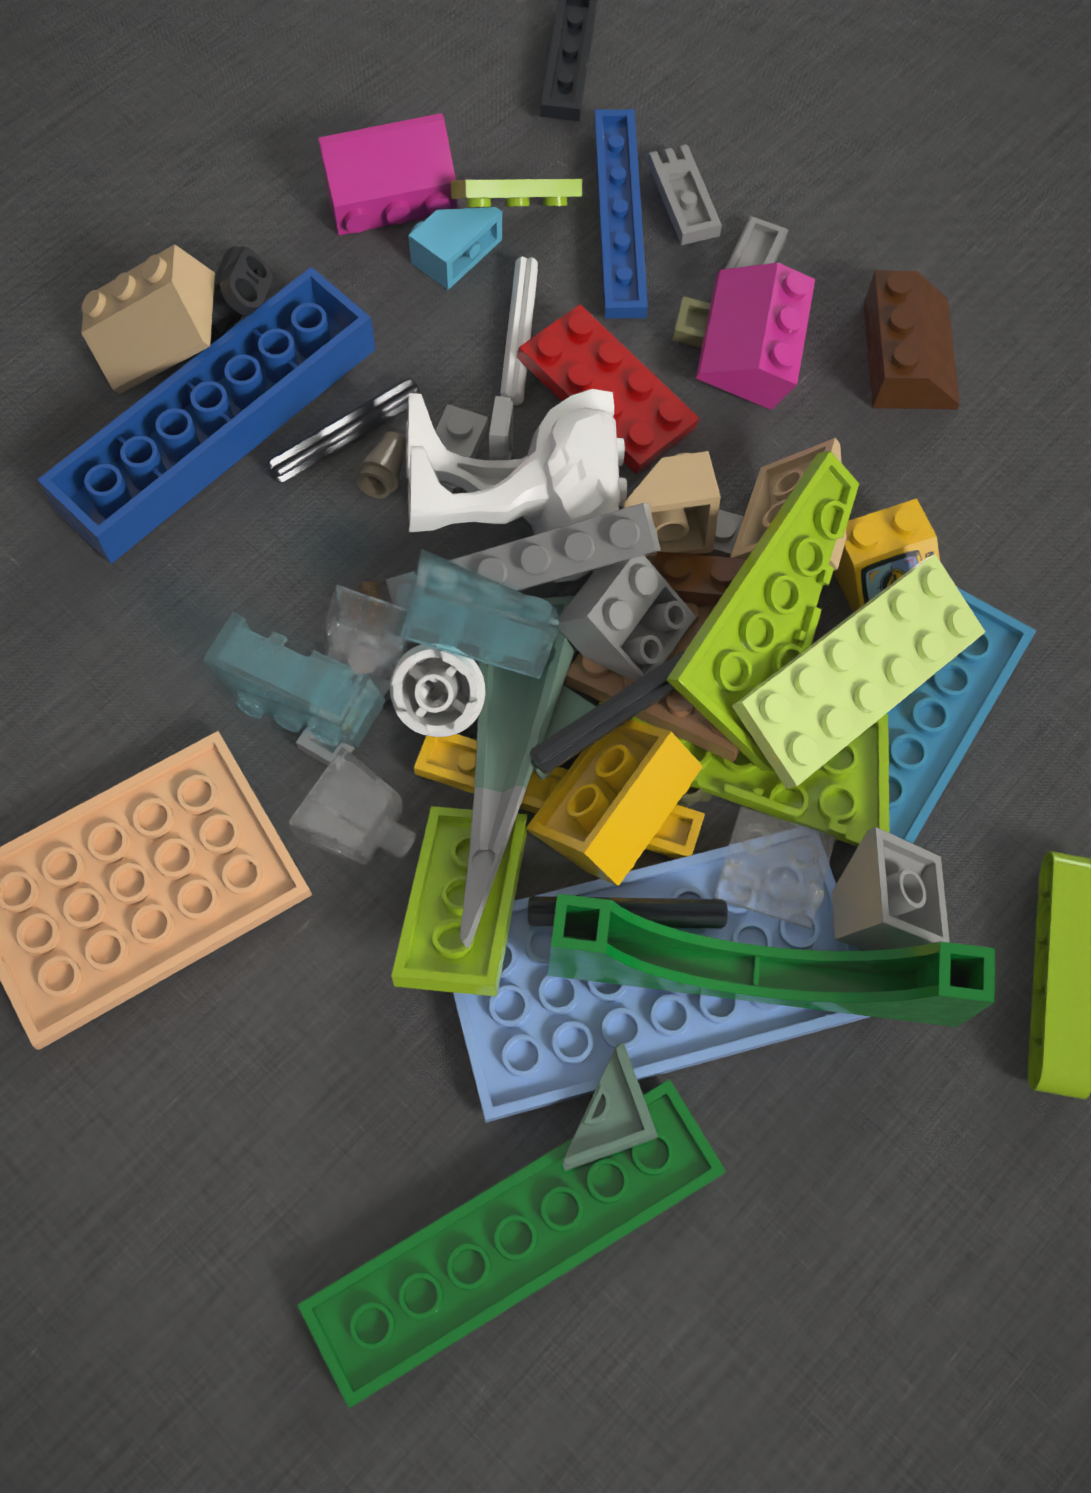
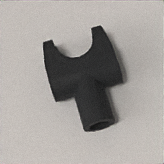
[199,246,272,353]

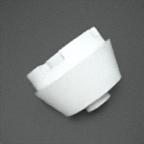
[390,642,485,737]

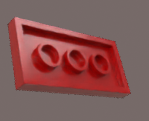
[517,304,700,474]

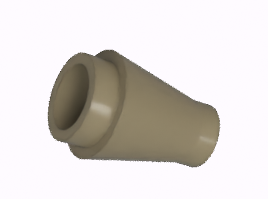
[356,432,406,499]

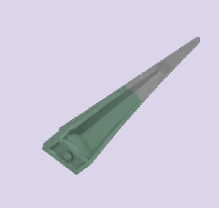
[460,596,575,949]

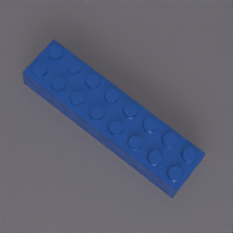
[37,267,376,564]

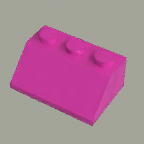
[318,113,457,236]
[696,262,815,410]

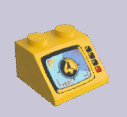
[833,498,940,613]

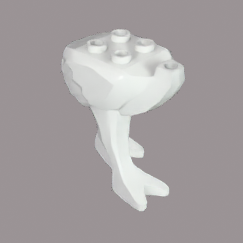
[406,389,627,582]

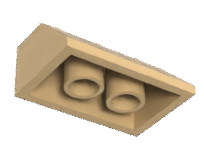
[81,244,215,394]

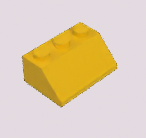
[526,719,703,886]

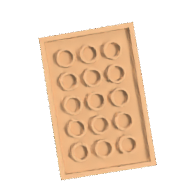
[0,731,312,1050]

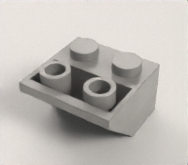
[554,556,696,682]

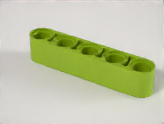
[1028,851,1091,1100]

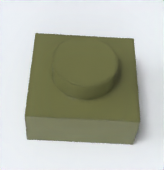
[672,296,711,348]

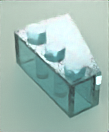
[399,549,559,679]
[202,612,386,749]

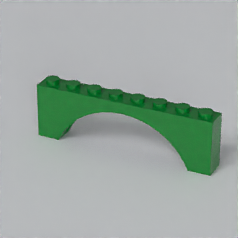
[547,893,995,1027]

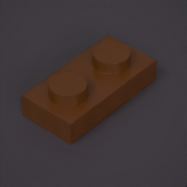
[655,551,747,605]

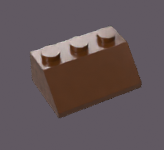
[864,270,960,410]

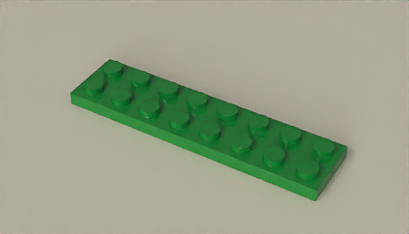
[297,1079,726,1409]

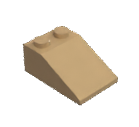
[730,438,847,571]

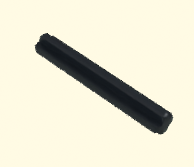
[267,378,421,483]
[530,651,685,774]
[528,896,728,929]

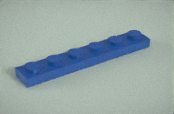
[594,109,648,319]

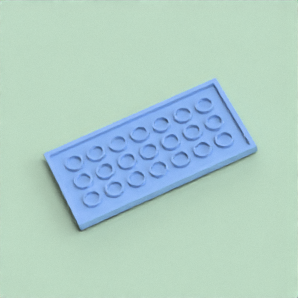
[453,827,870,1123]

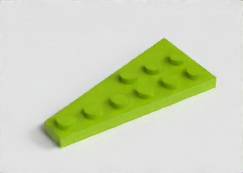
[599,702,890,847]

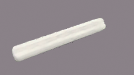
[500,256,538,406]

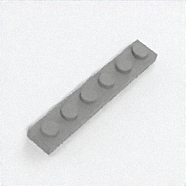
[386,503,661,624]

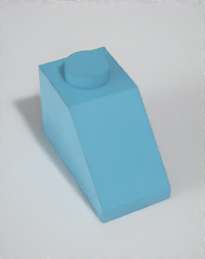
[408,207,502,290]

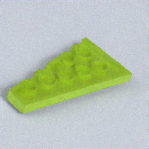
[666,451,859,772]

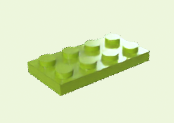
[391,806,528,997]

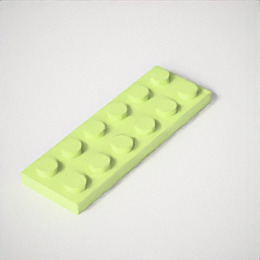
[732,554,985,789]

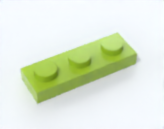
[451,179,582,207]

